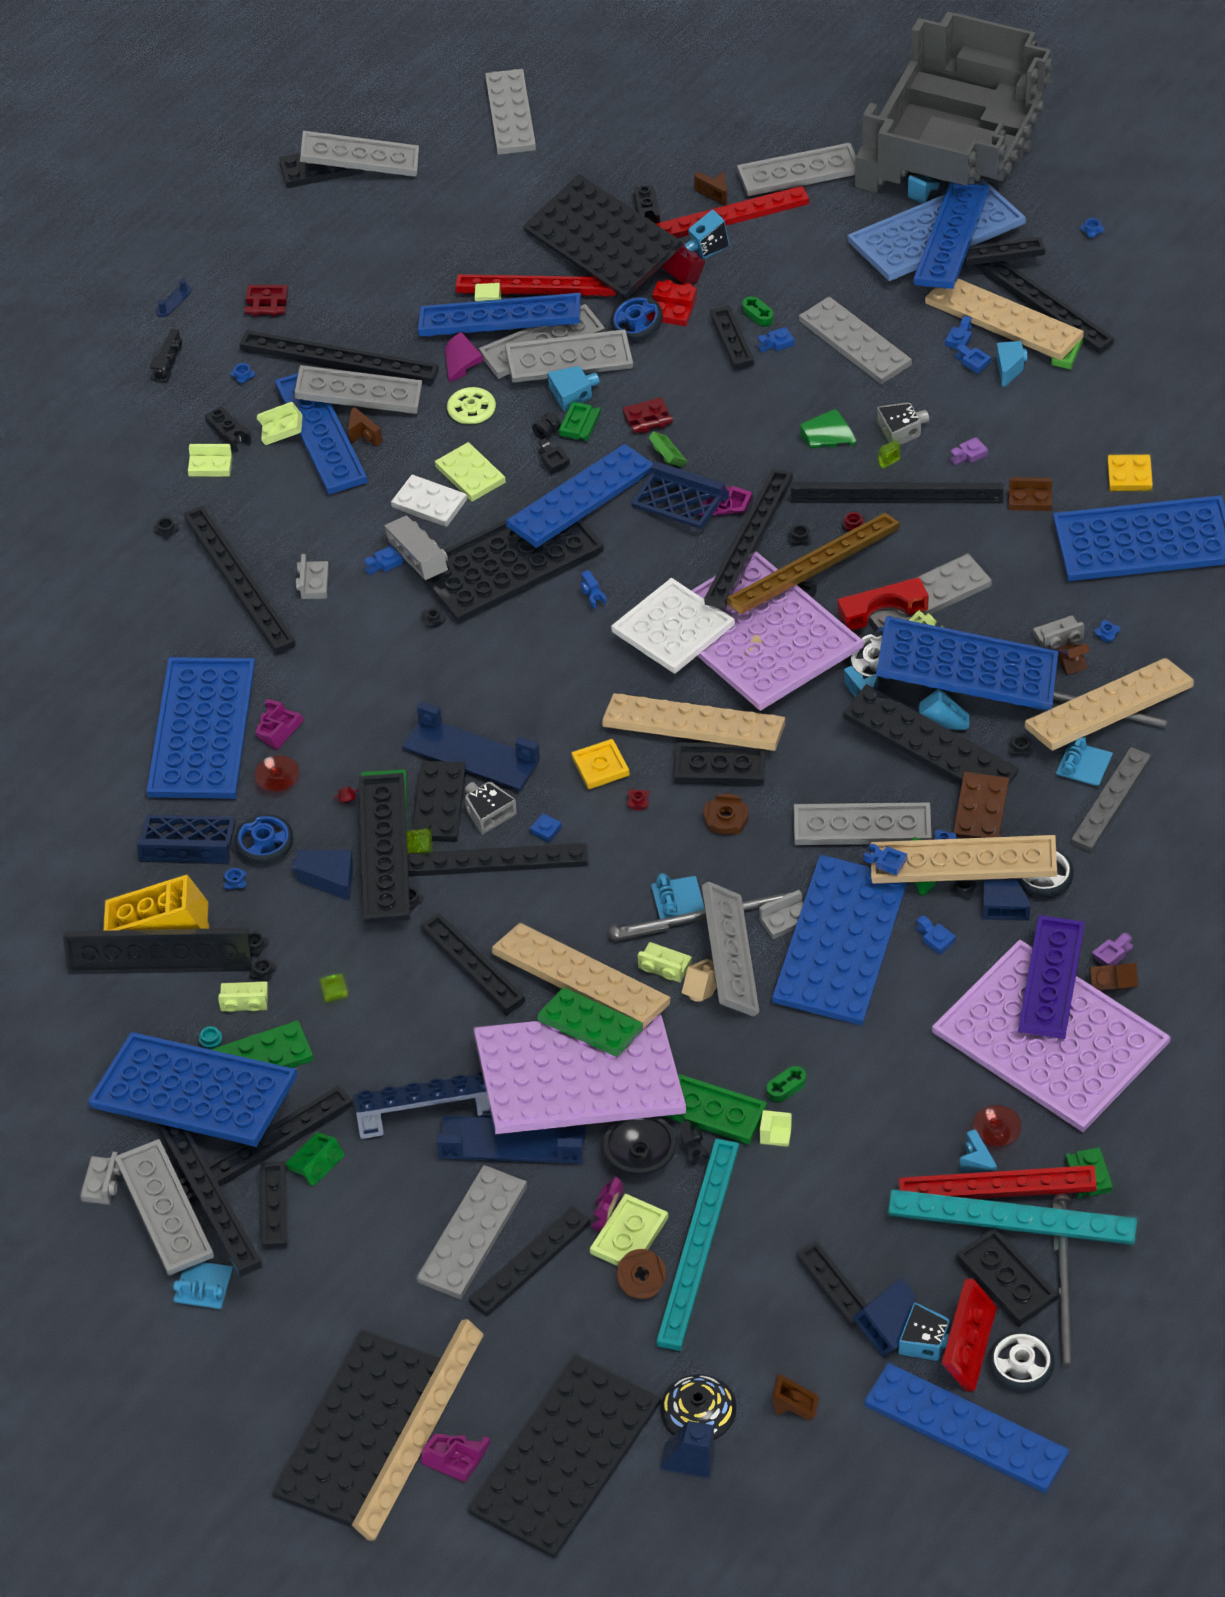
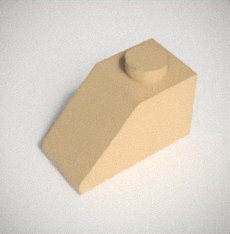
[682,959,717,1002]

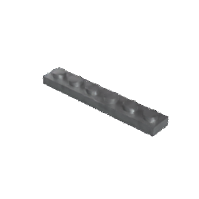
[1071,747,1151,853]

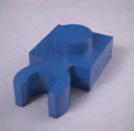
[863,844,907,876]

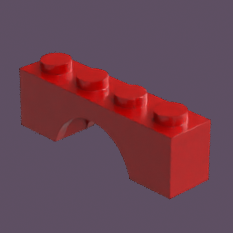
[837,577,929,631]

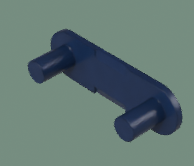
[155,278,192,317]

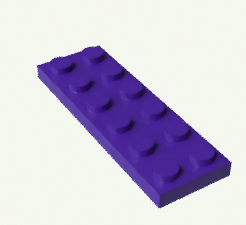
[1018,915,1085,1039]

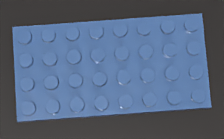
[847,179,1026,281]

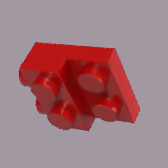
[647,280,697,326]

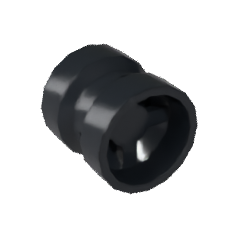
[532,412,561,440]

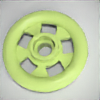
[447,387,496,424]

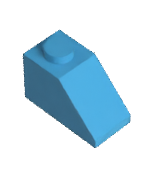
[996,341,1027,386]
[919,688,970,730]

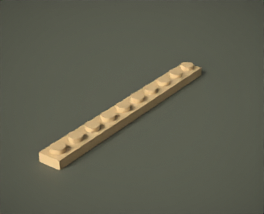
[352,1319,484,1541]

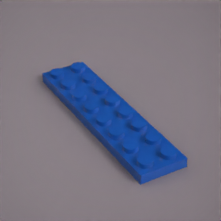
[914,182,989,289]
[418,293,581,337]
[275,373,368,495]
[506,444,653,548]
[864,1363,1070,1494]

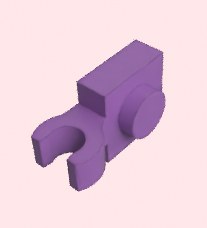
[950,437,988,465]
[1092,933,1133,966]

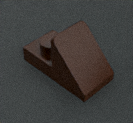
[694,171,727,206]
[348,407,383,447]
[1054,643,1090,674]
[1089,963,1139,990]
[772,1374,820,1421]

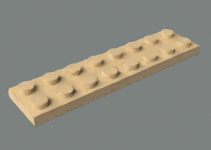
[925,279,1084,361]
[1025,658,1194,751]
[602,693,785,751]
[871,835,1057,884]
[492,923,670,1029]

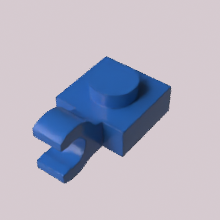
[945,315,972,349]
[757,327,795,352]
[954,343,991,374]
[364,545,403,575]
[580,570,606,608]
[915,915,956,955]

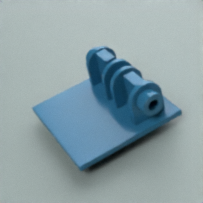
[1056,737,1113,787]
[651,873,705,919]
[173,1262,233,1309]

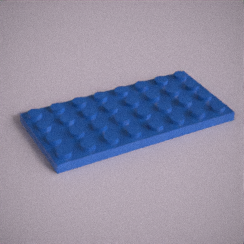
[1053,495,1225,581]
[876,616,1058,711]
[147,657,256,799]
[772,854,908,1026]
[88,1032,298,1147]

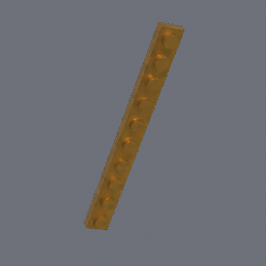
[727,513,900,614]

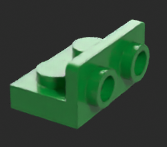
[285,1132,344,1186]

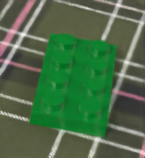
[538,987,643,1057]
[211,1020,314,1068]
[663,1074,767,1145]

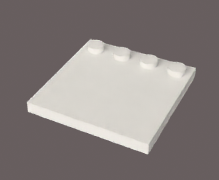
[611,578,735,674]

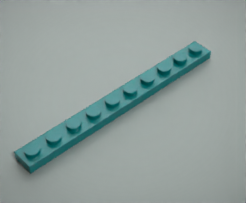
[657,1139,739,1351]
[888,1189,1137,1245]

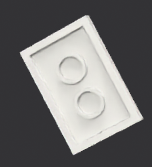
[391,475,467,527]

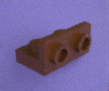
[1009,477,1052,511]

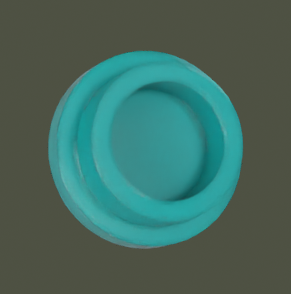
[199,1026,223,1049]

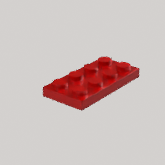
[942,1279,997,1392]

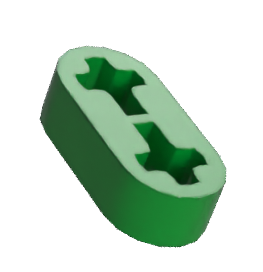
[742,296,774,327]
[767,1066,806,1103]

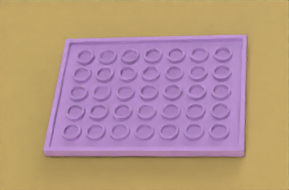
[691,552,864,711]
[932,940,1171,1132]
[474,1013,686,1134]

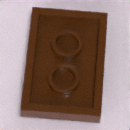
[953,772,1009,838]

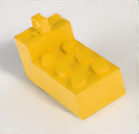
[103,875,209,931]

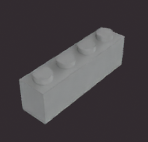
[384,515,448,580]

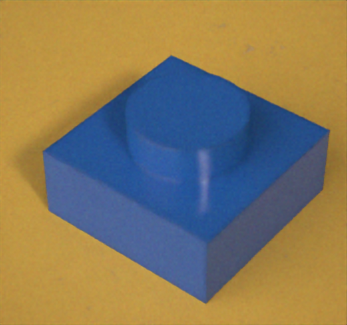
[530,814,562,843]

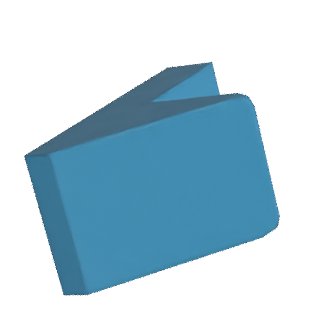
[908,175,940,204]
[844,666,878,697]
[959,1129,997,1173]

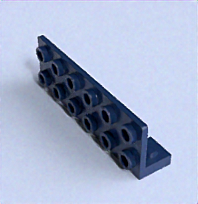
[402,701,540,791]
[353,1071,492,1139]
[437,1116,586,1163]

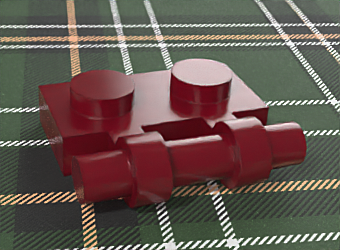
[245,285,288,316]
[623,397,673,434]

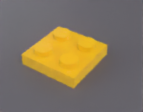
[1107,455,1152,491]
[571,739,630,790]

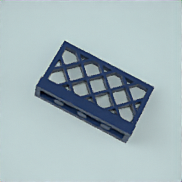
[631,461,730,530]
[137,815,236,864]

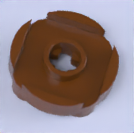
[703,794,749,835]
[616,1249,666,1299]

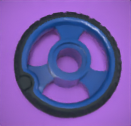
[611,296,663,341]
[235,814,293,864]

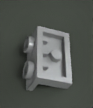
[296,554,329,599]
[1033,615,1085,650]
[759,890,804,939]
[80,1152,121,1204]

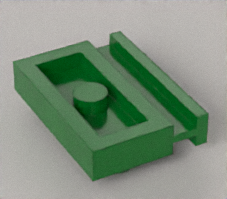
[559,401,601,442]
[1065,1147,1113,1199]

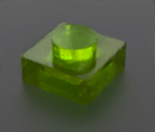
[878,440,900,468]
[407,829,432,853]
[320,973,348,1002]

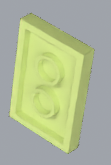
[435,442,506,502]
[590,1194,668,1266]

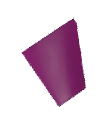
[445,332,483,383]
[698,486,753,517]
[255,699,304,750]
[591,1177,624,1232]
[421,1434,490,1482]

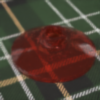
[255,755,299,791]
[973,1105,1021,1147]

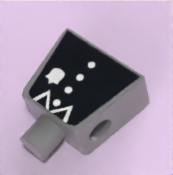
[877,402,929,448]
[465,782,517,835]

